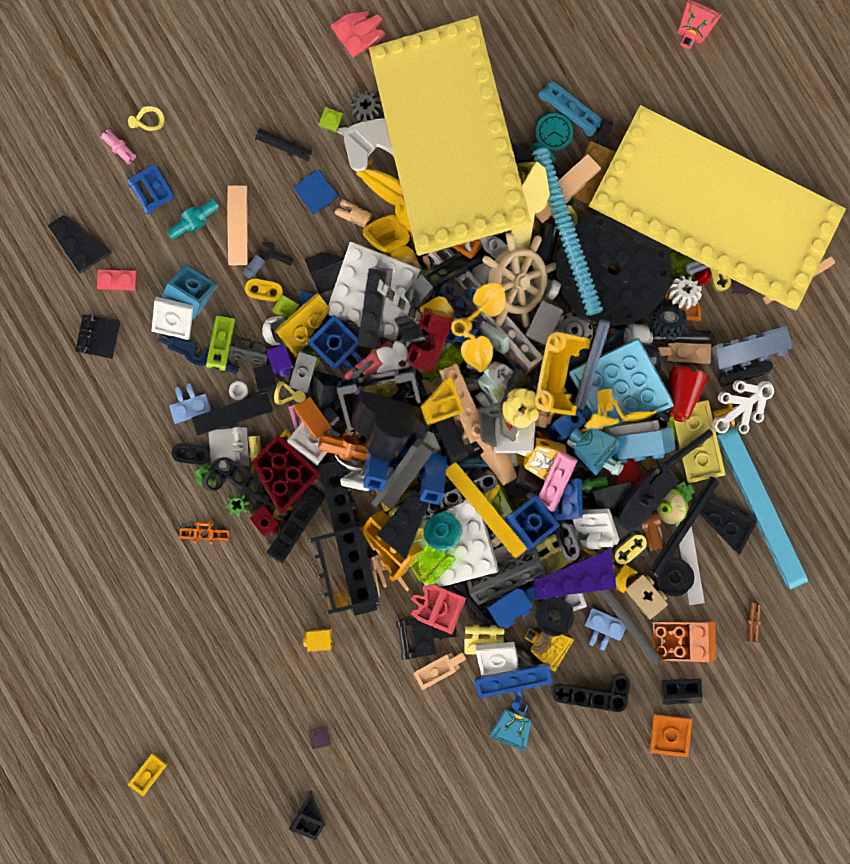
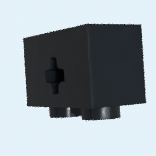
[661,678,703,705]

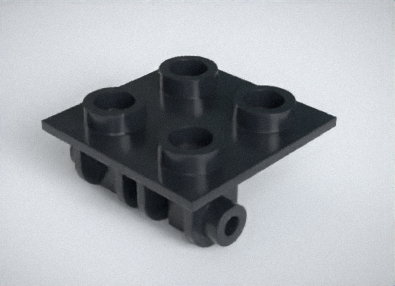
[75,314,121,359]

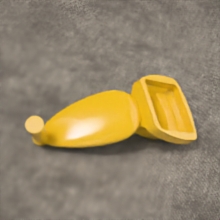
[356,158,413,237]
[363,215,419,265]

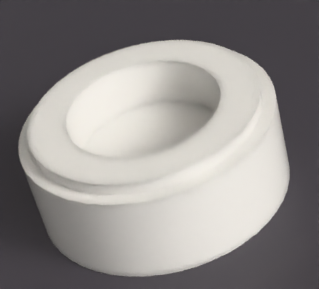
[545,280,561,300]
[229,381,249,401]
[475,392,491,408]

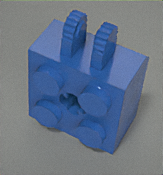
[307,315,363,371]
[503,495,559,553]
[486,586,536,628]

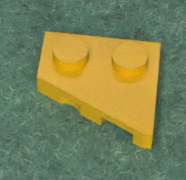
[421,376,464,425]

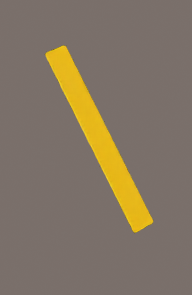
[446,462,527,558]

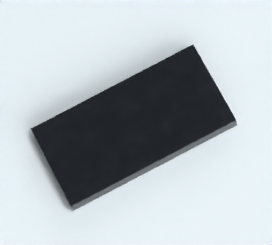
[592,480,648,564]

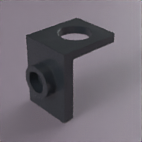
[253,364,277,394]

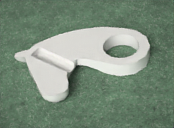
[337,118,394,172]

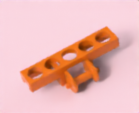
[179,519,230,545]

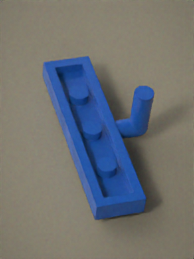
[474,662,554,710]

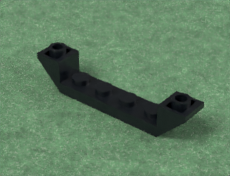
[404,246,496,309]

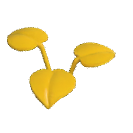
[420,283,506,372]
[580,389,657,434]

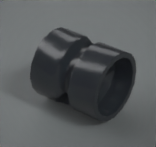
[321,398,353,431]

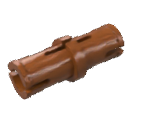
[746,603,762,642]

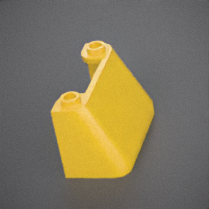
[535,332,591,416]

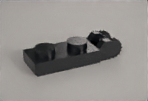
[719,360,773,387]

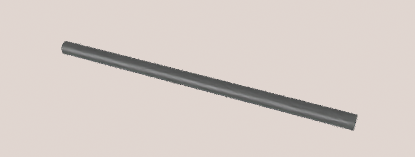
[526,492,662,665]

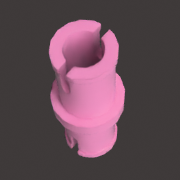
[101,129,136,164]

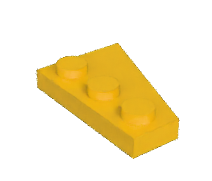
[274,293,330,359]

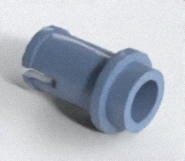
[242,255,265,280]

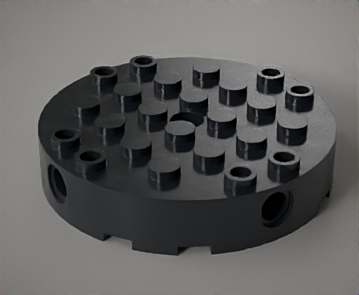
[554,213,672,329]

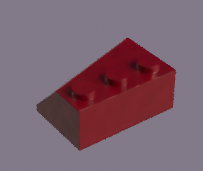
[251,435,320,515]

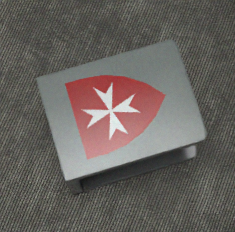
[478,402,516,448]

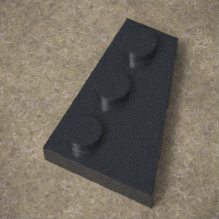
[47,215,112,274]
[376,490,430,560]
[699,497,758,555]

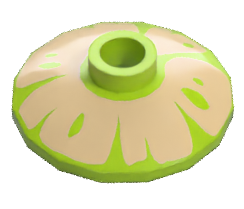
[655,488,687,524]

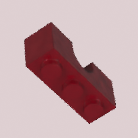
[405,307,454,372]

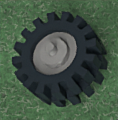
[651,303,687,339]

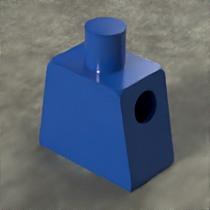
[544,406,591,442]

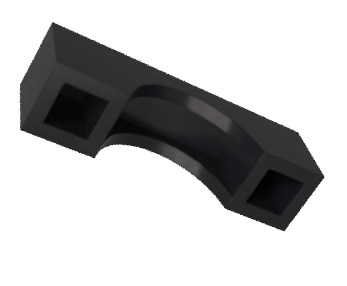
[358,267,393,348]

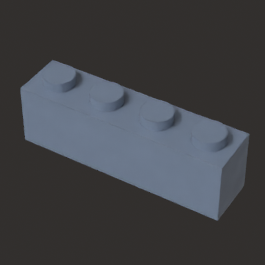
[711,326,793,373]

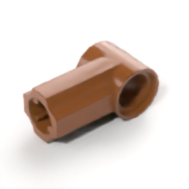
[641,510,665,551]

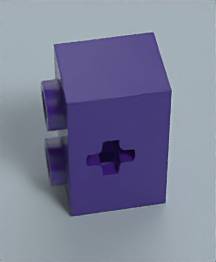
[266,344,294,378]

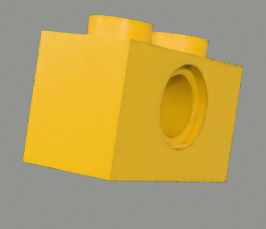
[303,628,333,652]

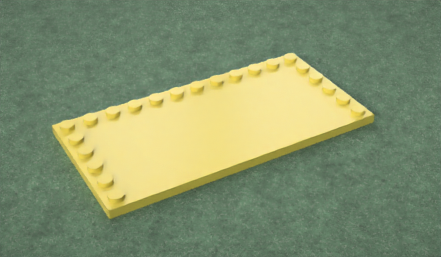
[369,15,531,256]
[589,105,846,311]

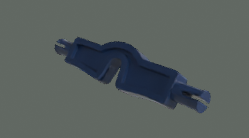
[157,334,240,375]

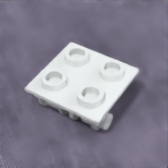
[209,427,250,468]

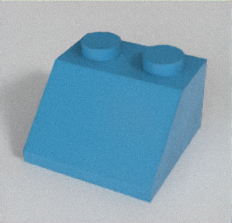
[162,265,218,319]

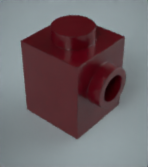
[249,506,280,537]

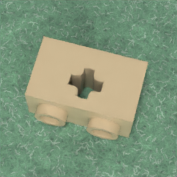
[625,574,668,620]

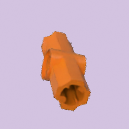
[318,433,367,461]

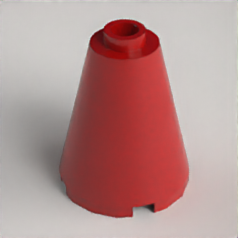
[669,366,708,422]

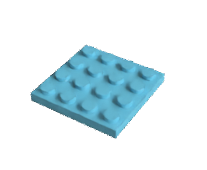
[569,337,674,428]

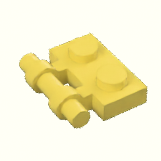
[526,534,572,578]
[464,624,504,655]

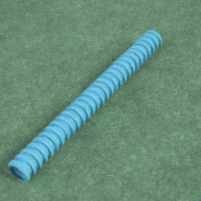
[532,148,603,316]

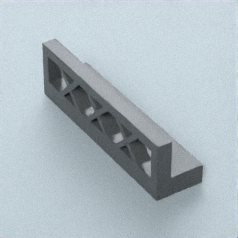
[371,438,435,510]
[467,546,548,605]

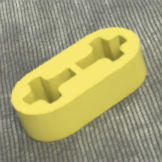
[709,267,731,292]
[613,533,647,564]

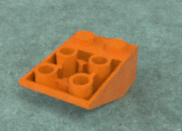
[653,621,716,662]

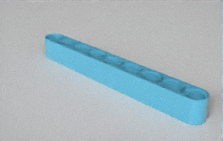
[717,427,808,590]

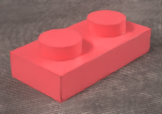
[97,270,137,291]

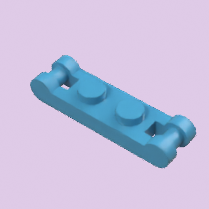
[539,81,603,136]

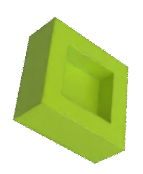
[319,107,343,133]
[272,294,299,319]

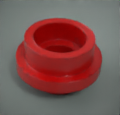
[693,268,712,285]

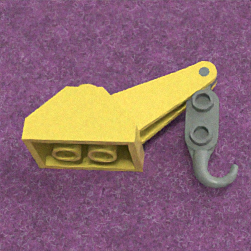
[465,162,550,268]

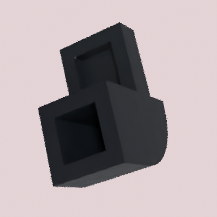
[395,315,425,352]

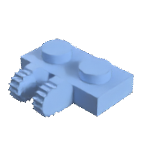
[169,383,211,424]
[584,608,626,651]

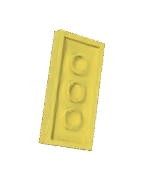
[673,400,725,483]

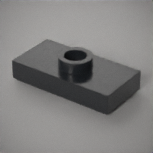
[516,465,545,495]

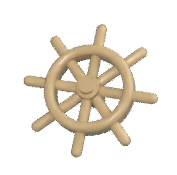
[482,232,556,328]

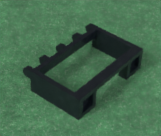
[337,366,423,432]
[308,526,380,615]

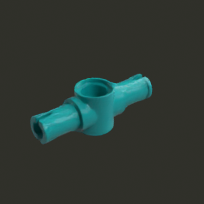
[167,198,220,240]

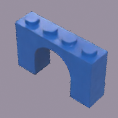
[363,448,447,505]

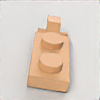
[657,343,711,364]
[413,652,466,690]

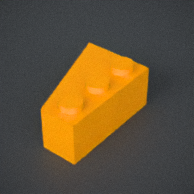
[362,510,423,582]

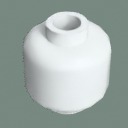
[624,323,653,343]

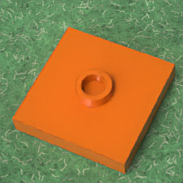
[649,713,693,757]

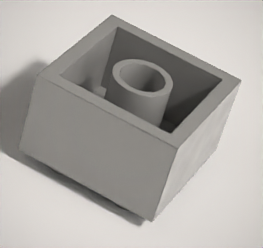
[525,300,564,349]

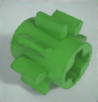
[195,463,216,486]
[673,482,695,502]
[225,493,250,517]

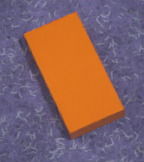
[293,397,332,440]

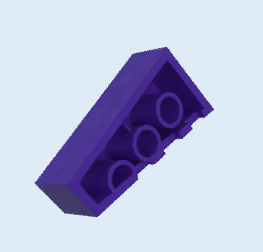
[533,549,617,600]

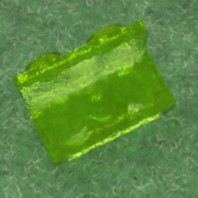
[425,345,464,383]
[409,545,456,585]

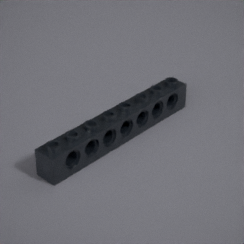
[318,460,380,616]

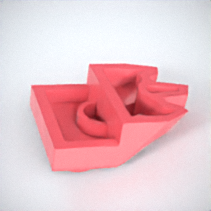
[330,11,386,58]
[411,584,466,634]

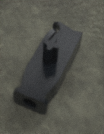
[611,459,679,535]

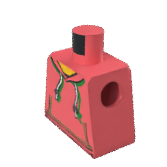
[677,0,721,49]

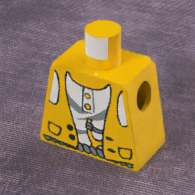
[518,437,567,481]

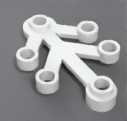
[712,380,774,434]

